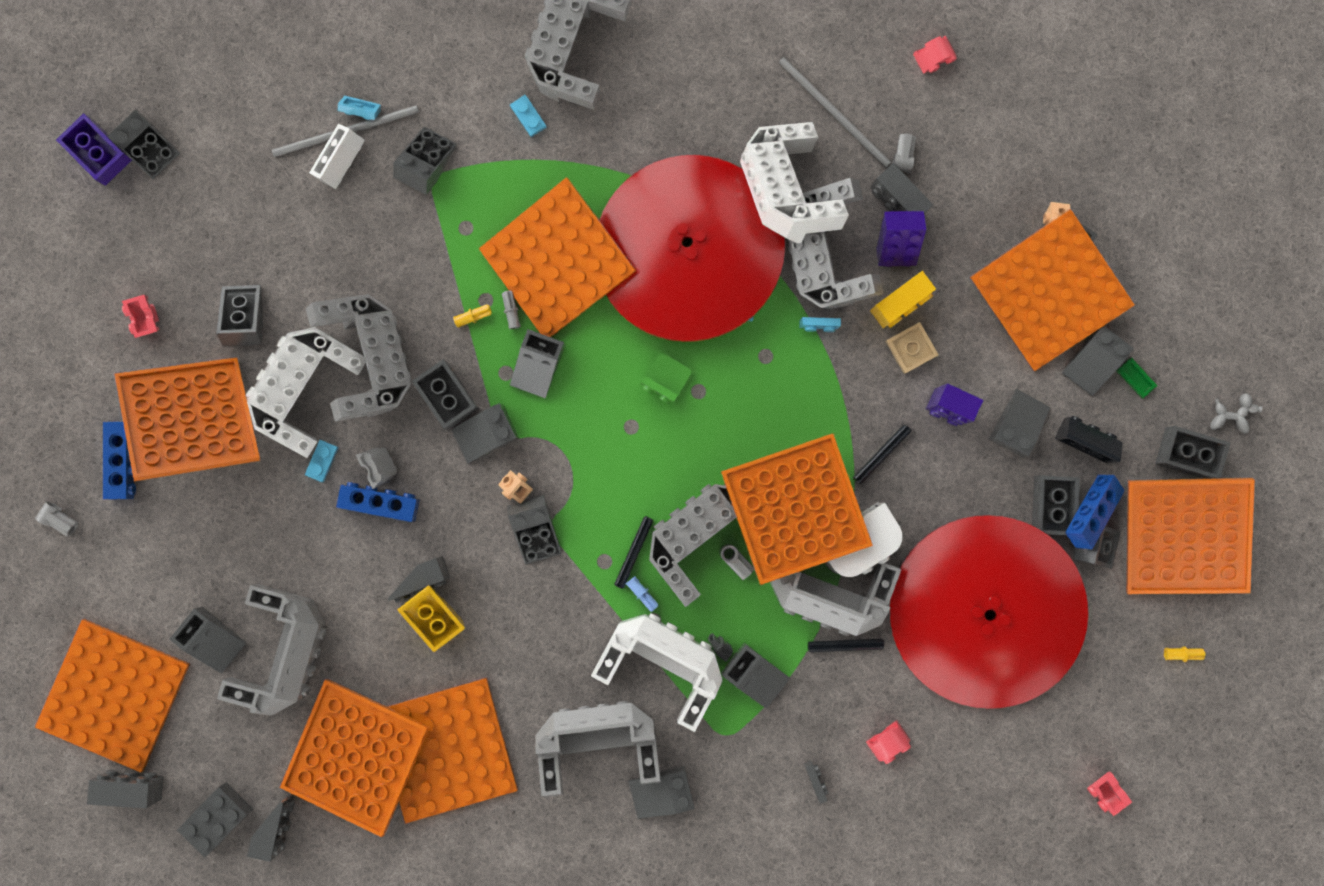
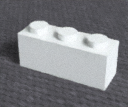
[309,124,365,189]

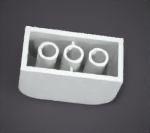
[825,503,902,577]

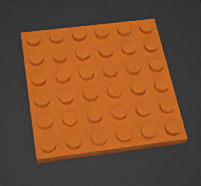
[479,177,636,337]
[970,209,1135,371]
[115,357,260,481]
[721,433,873,585]
[1126,478,1255,594]
[35,619,190,773]
[387,678,518,824]
[280,679,430,837]

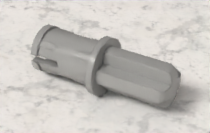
[502,291,521,330]

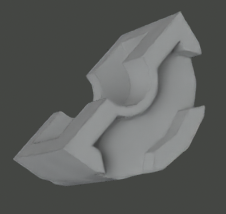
[356,447,397,489]

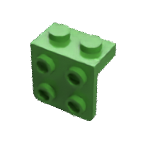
[641,353,692,404]

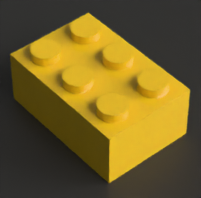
[870,270,936,329]

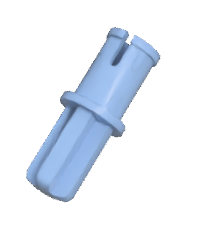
[626,576,658,612]

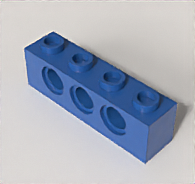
[103,422,136,499]
[1065,475,1125,549]
[336,482,420,522]

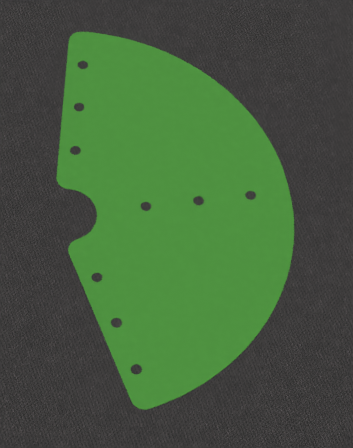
[432,160,855,735]

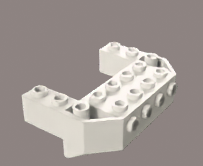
[740,122,849,243]
[245,327,366,458]
[591,613,723,732]

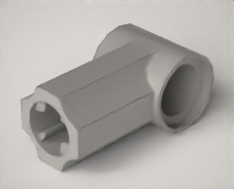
[892,133,916,174]
[35,501,79,537]
[719,544,755,580]

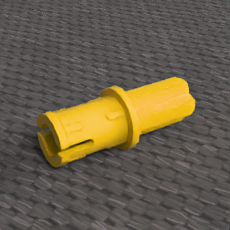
[453,304,492,328]
[1164,646,1206,662]

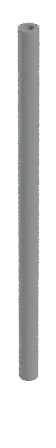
[779,57,891,167]
[272,105,419,157]

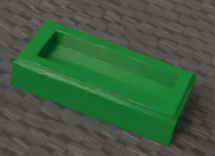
[1116,357,1158,399]

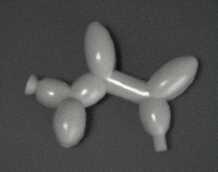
[1210,393,1262,433]

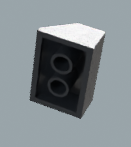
[1055,416,1122,463]

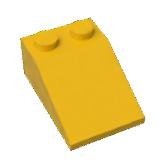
[397,585,465,652]

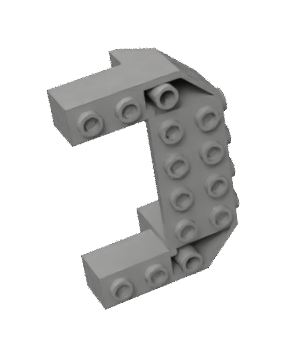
[525,0,631,110]
[788,178,884,309]
[306,294,411,422]
[649,484,736,607]
[770,563,901,637]
[217,584,326,716]
[536,701,661,797]

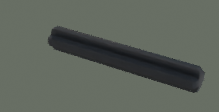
[853,425,912,484]
[614,516,653,589]
[807,639,884,652]

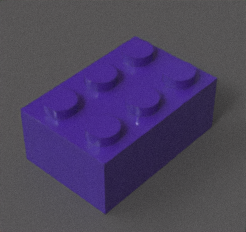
[56,113,132,186]
[876,211,926,267]
[926,383,983,427]

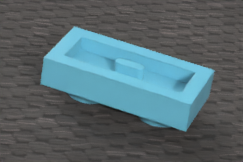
[338,95,381,120]
[510,95,547,137]
[799,317,841,332]
[305,440,339,482]

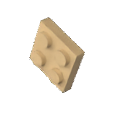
[885,322,938,374]

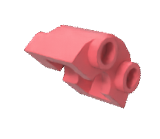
[913,35,957,74]
[122,295,159,338]
[866,720,911,764]
[1087,771,1132,816]

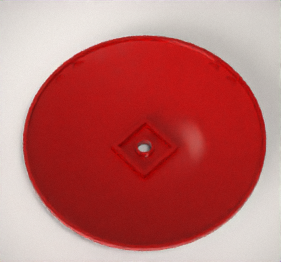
[600,155,785,342]
[889,515,1088,709]

